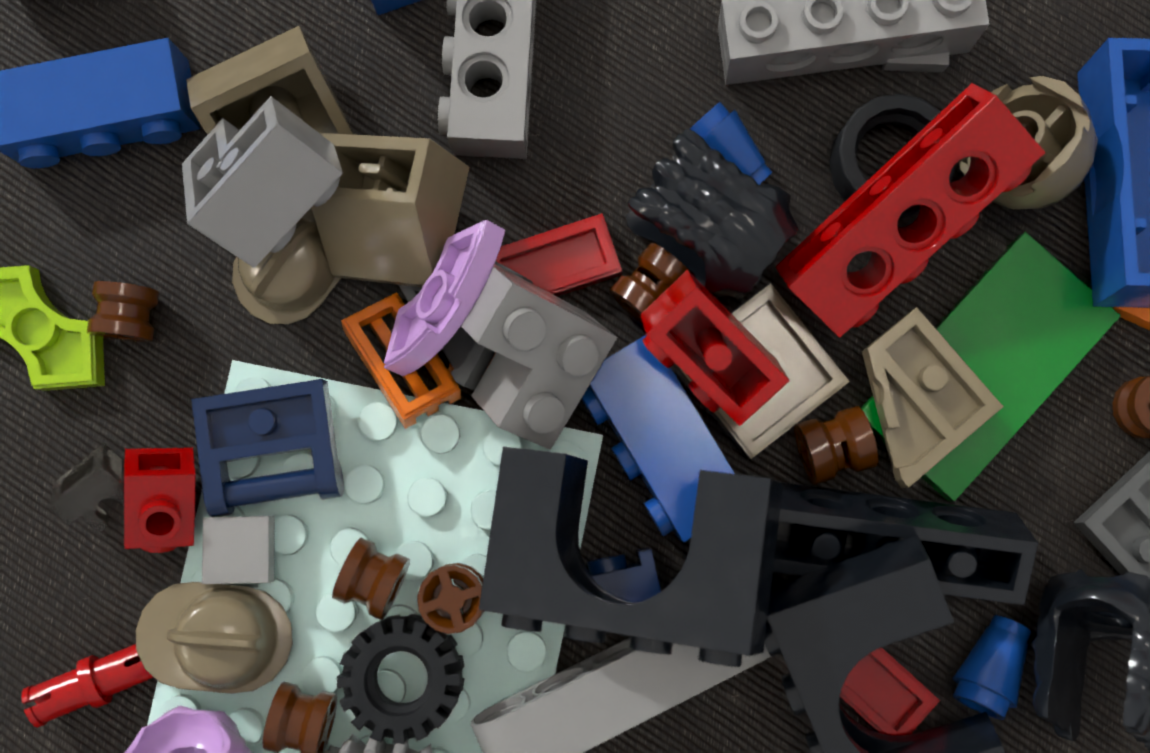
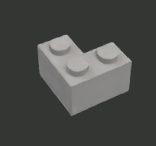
[182,96,343,268]
[461,264,618,450]

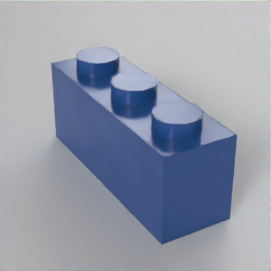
[0,38,201,168]
[581,335,735,542]

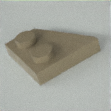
[862,307,1004,488]

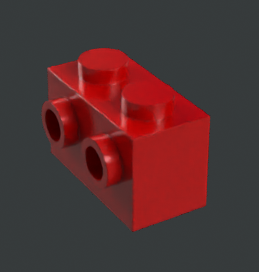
[640,269,790,426]

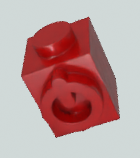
[124,447,195,553]

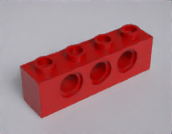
[776,83,1046,338]

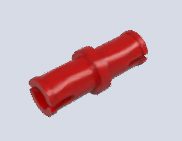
[21,644,154,728]

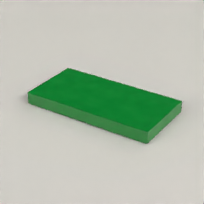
[861,232,1121,502]

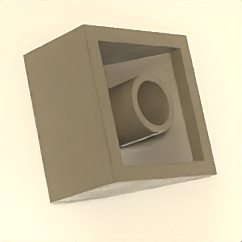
[186,26,354,135]

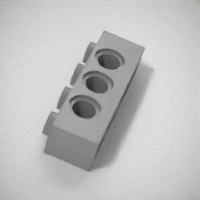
[438,0,537,159]
[718,0,989,85]

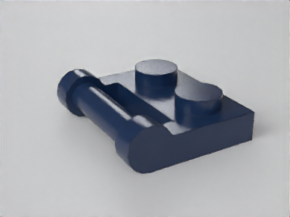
[191,379,344,517]

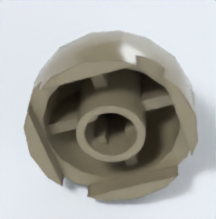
[958,76,1098,209]

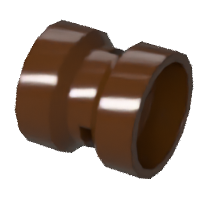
[609,243,694,325]
[794,406,878,485]

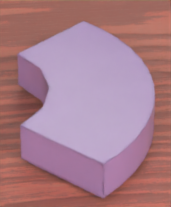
[384,220,505,376]

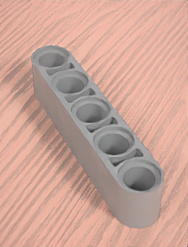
[470,637,772,753]

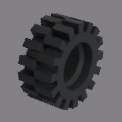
[337,614,465,744]

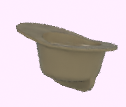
[232,208,341,324]
[136,582,293,694]

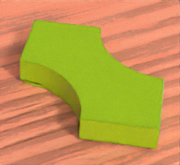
[0,265,105,391]

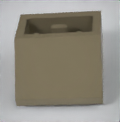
[311,133,470,287]

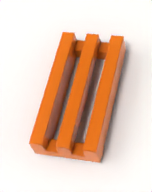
[341,292,461,429]

